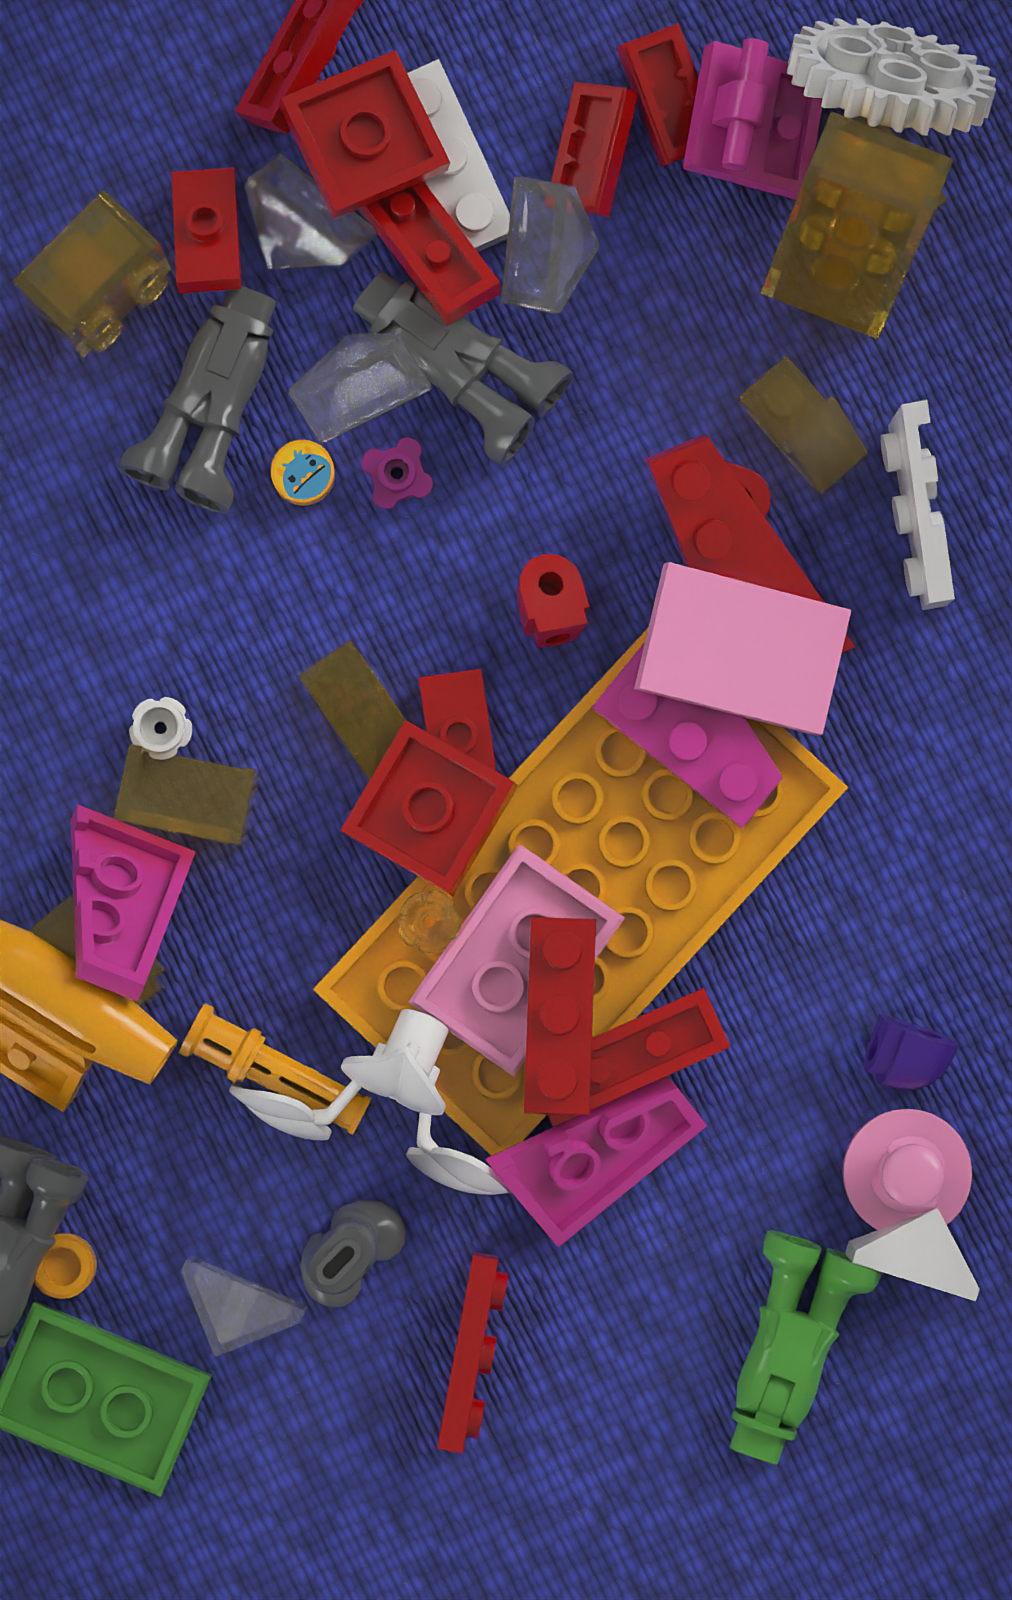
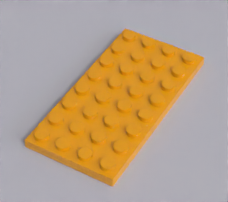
[313,628,848,1156]

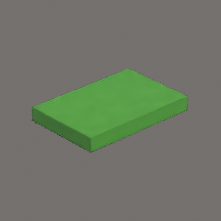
[0,1301,212,1497]

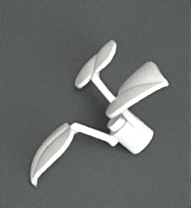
[229,1009,512,1195]

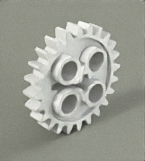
[787,18,996,136]

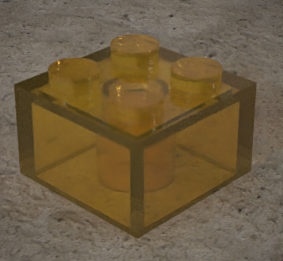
[13,189,171,358]

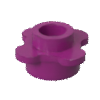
[361,438,433,510]

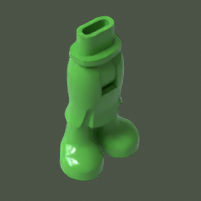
[729,1230,882,1464]

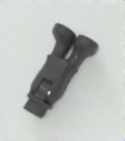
[352,270,574,467]
[117,286,277,514]
[0,1135,89,1347]
[300,1200,406,1308]

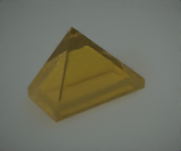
[298,640,405,780]

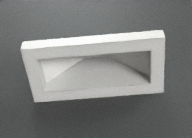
[845,1208,980,1301]

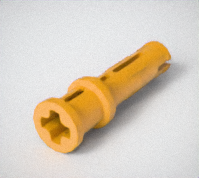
[179,1003,372,1135]

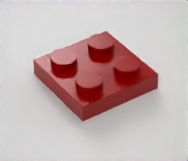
[279,50,450,219]
[340,720,518,897]

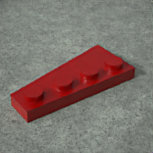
[645,434,855,653]

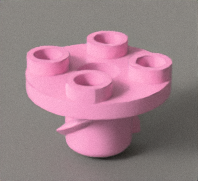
[842,1109,972,1230]

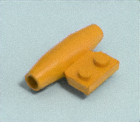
[0,919,178,1112]

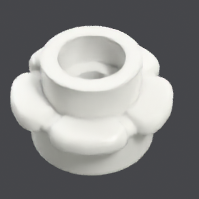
[129,697,192,760]

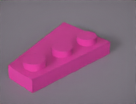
[485,1076,707,1247]

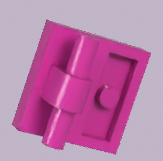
[683,38,823,200]

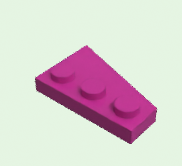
[592,642,783,829]
[70,804,196,1002]

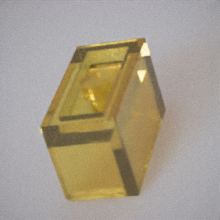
[113,743,260,847]

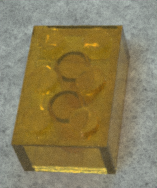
[760,111,953,339]

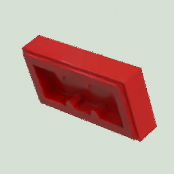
[616,23,699,167]
[545,82,638,217]
[171,167,242,294]
[419,669,496,771]

